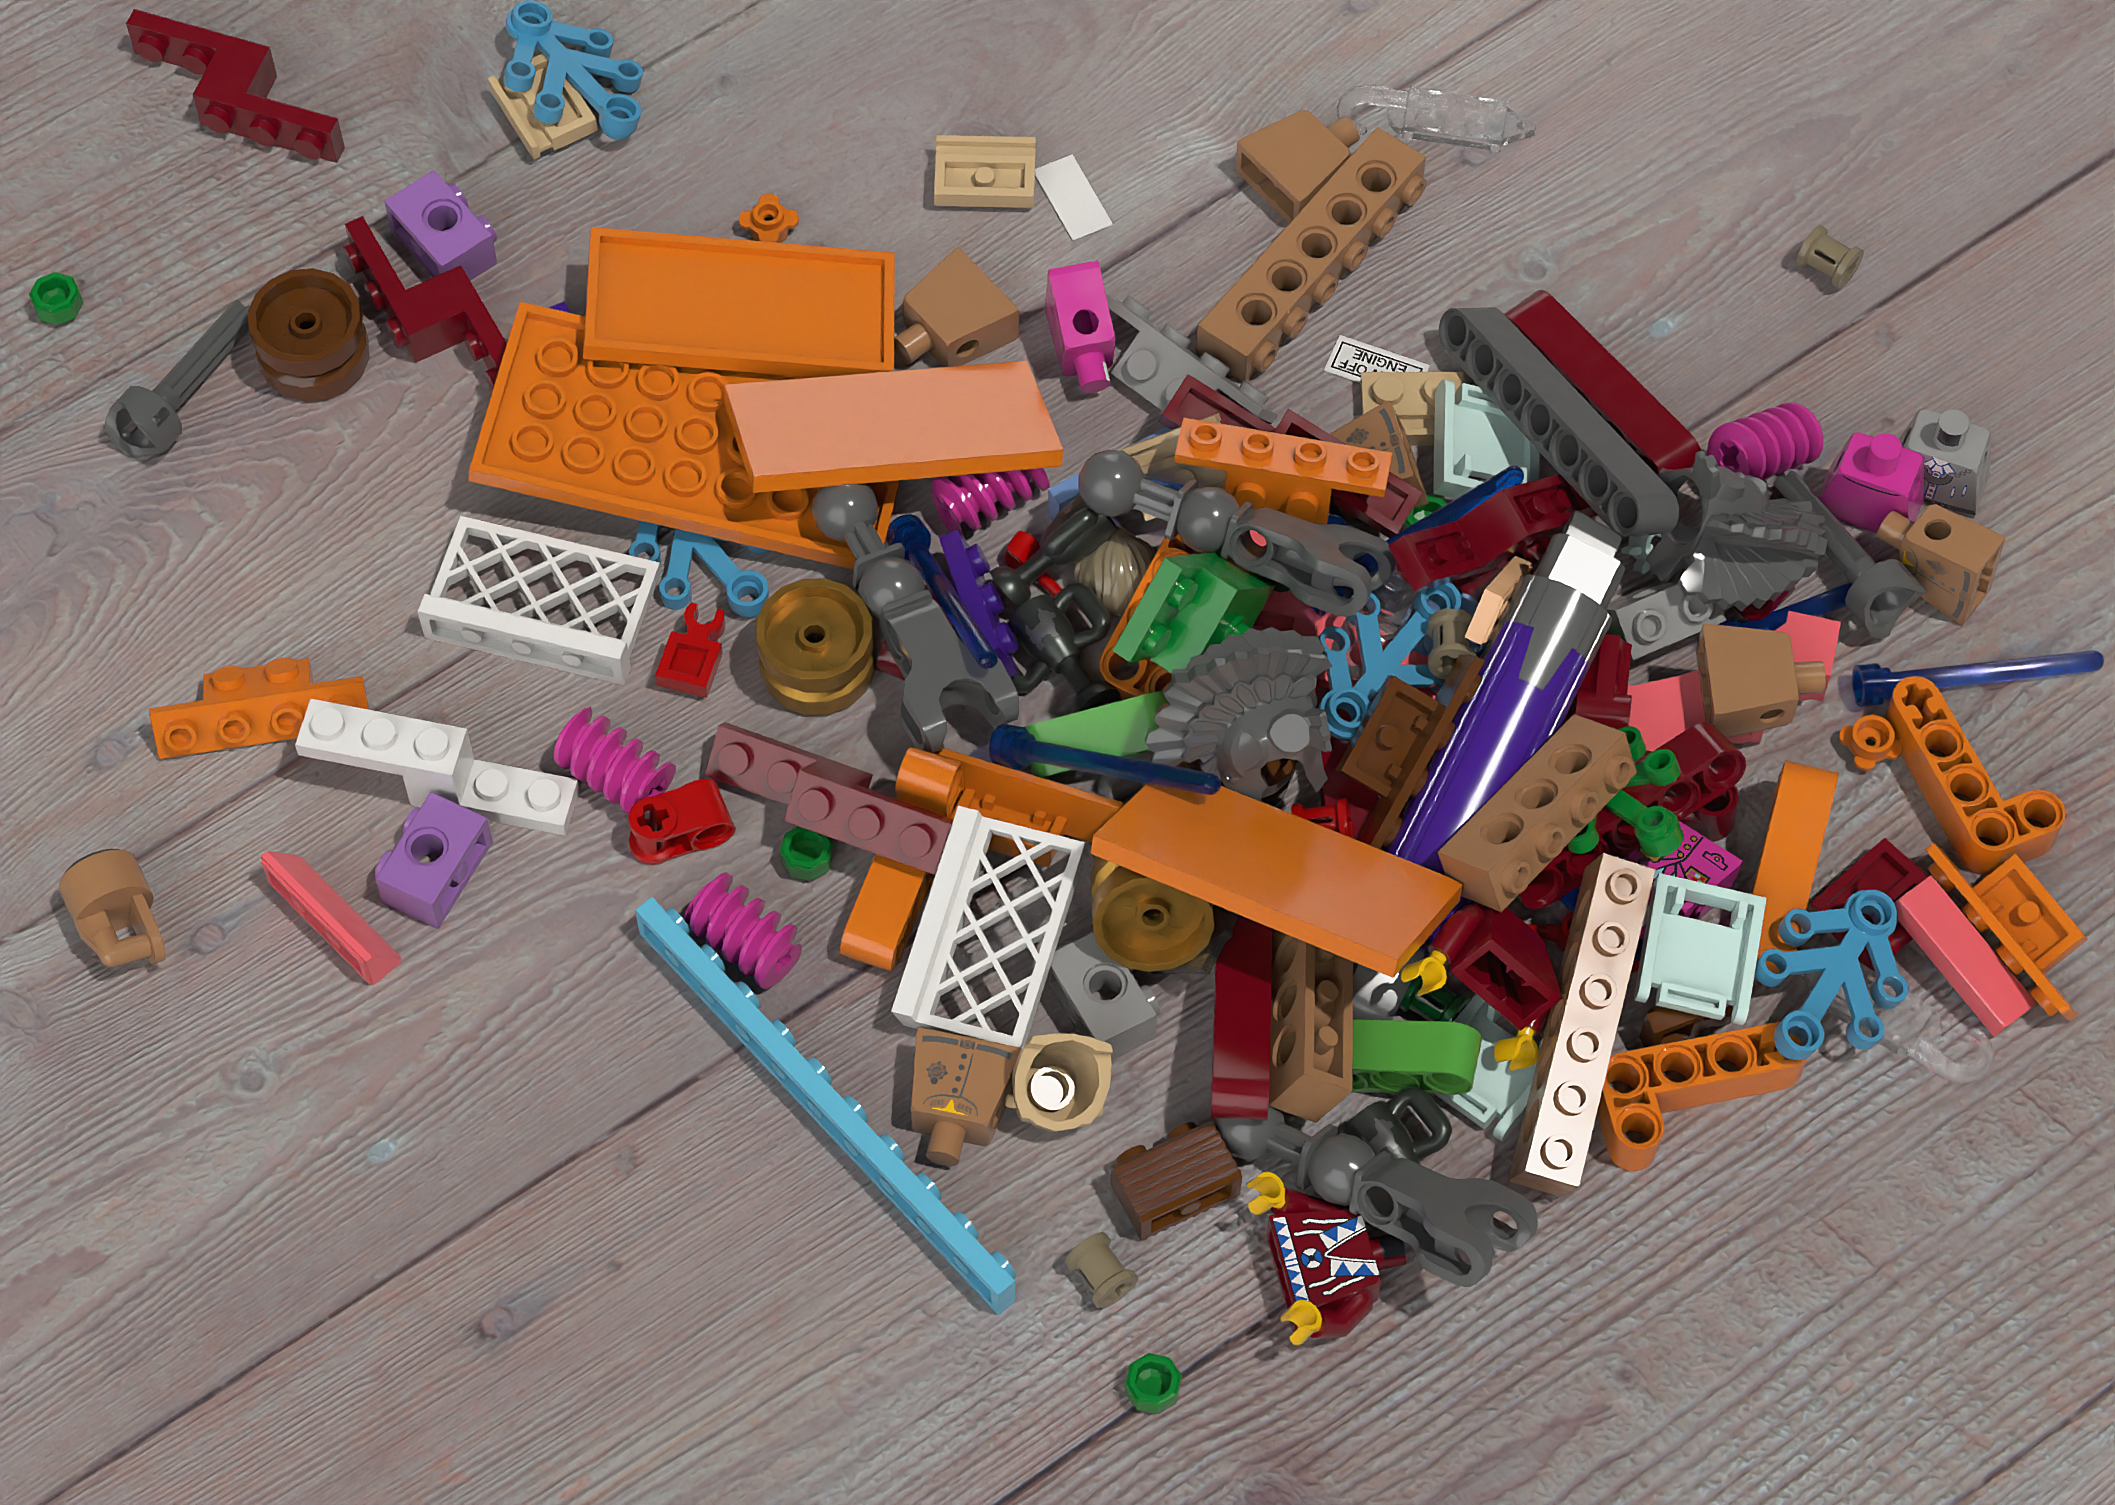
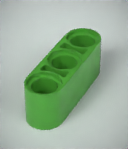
[1021,690,1168,779]
[1352,1019,1482,1095]

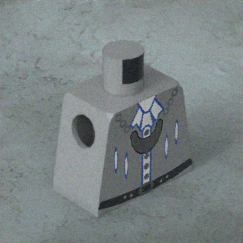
[1899,409,1991,519]

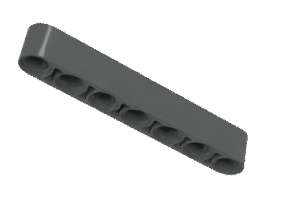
[1439,307,1679,537]

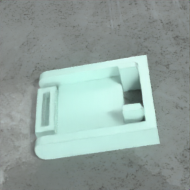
[1433,379,1539,502]
[1634,873,1767,1026]
[1435,994,1548,1142]

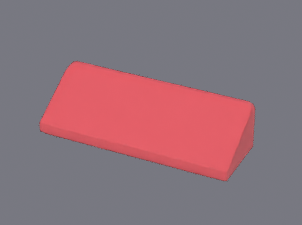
[261,851,402,986]
[1894,875,2037,1037]

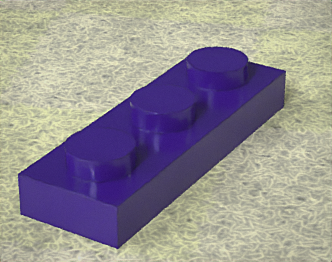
[939,529,1019,678]

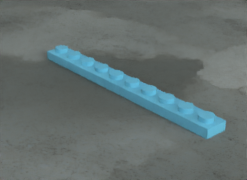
[635,897,1016,1316]

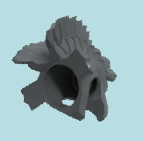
[1646,451,1828,612]
[1145,627,1332,802]

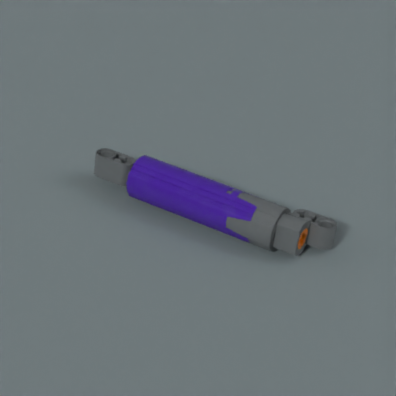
[1353,510,1625,1020]

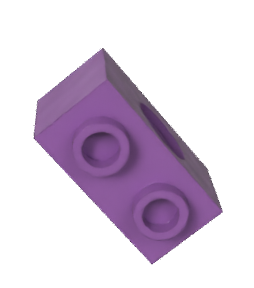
[384,170,497,281]
[375,792,493,929]

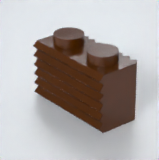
[1110,1121,1242,1240]

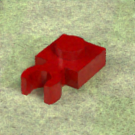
[655,602,725,698]

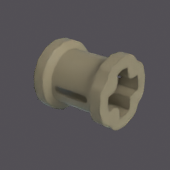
[1796,225,1864,289]
[1427,608,1476,680]
[1065,1232,1138,1308]

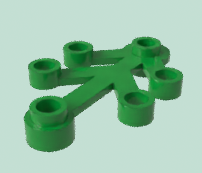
[1567,726,1684,857]

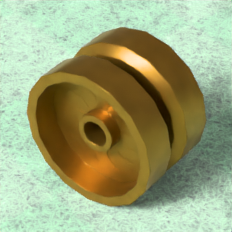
[756,578,875,715]
[1090,856,1215,972]

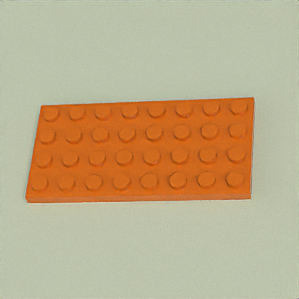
[468,302,900,570]

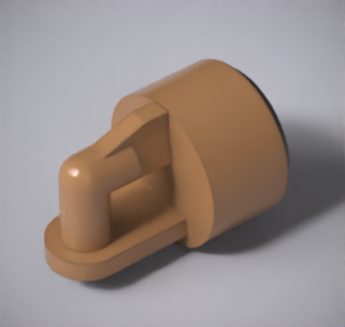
[59,849,166,967]

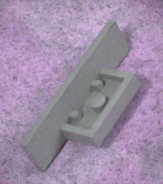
[1106,295,1278,423]

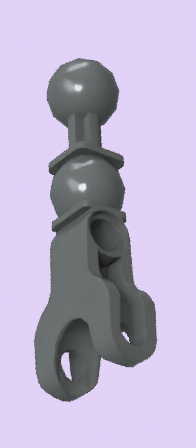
[1078,450,1395,617]
[812,483,1019,753]
[1215,1106,1538,1287]

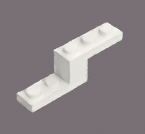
[295,699,580,836]

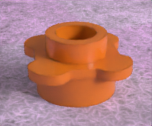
[739,194,799,243]
[1839,714,1902,771]

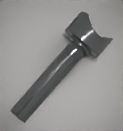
[104,300,250,456]
[1772,471,1927,638]

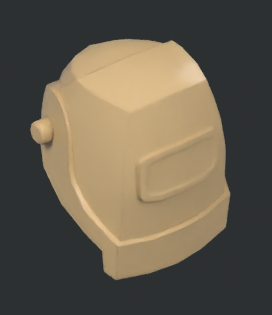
[1005,1033,1113,1133]

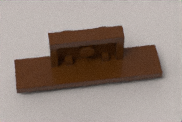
[1335,655,1485,849]

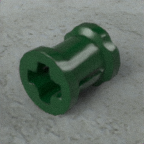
[1399,975,1471,1022]

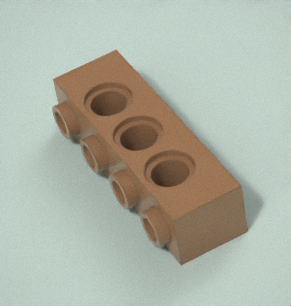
[1438,714,1637,912]
[1268,929,1353,1123]

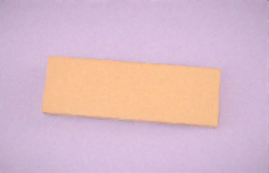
[1465,556,1533,645]

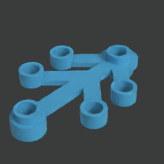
[503,0,643,140]
[629,521,770,618]
[1318,582,1461,740]
[1754,890,1909,1060]

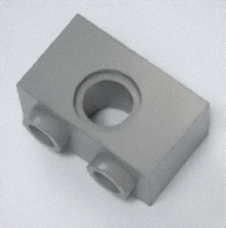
[1606,571,1727,660]
[1046,932,1160,1060]

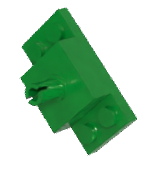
[1112,552,1276,673]

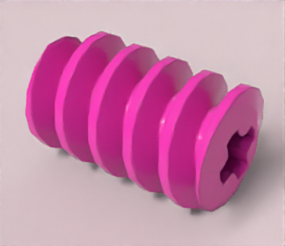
[1707,402,1823,479]
[931,468,1050,536]
[554,707,676,815]
[683,872,802,989]

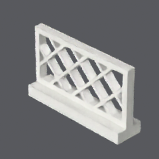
[418,516,661,685]
[891,806,1088,1049]

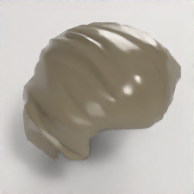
[1074,525,1155,617]

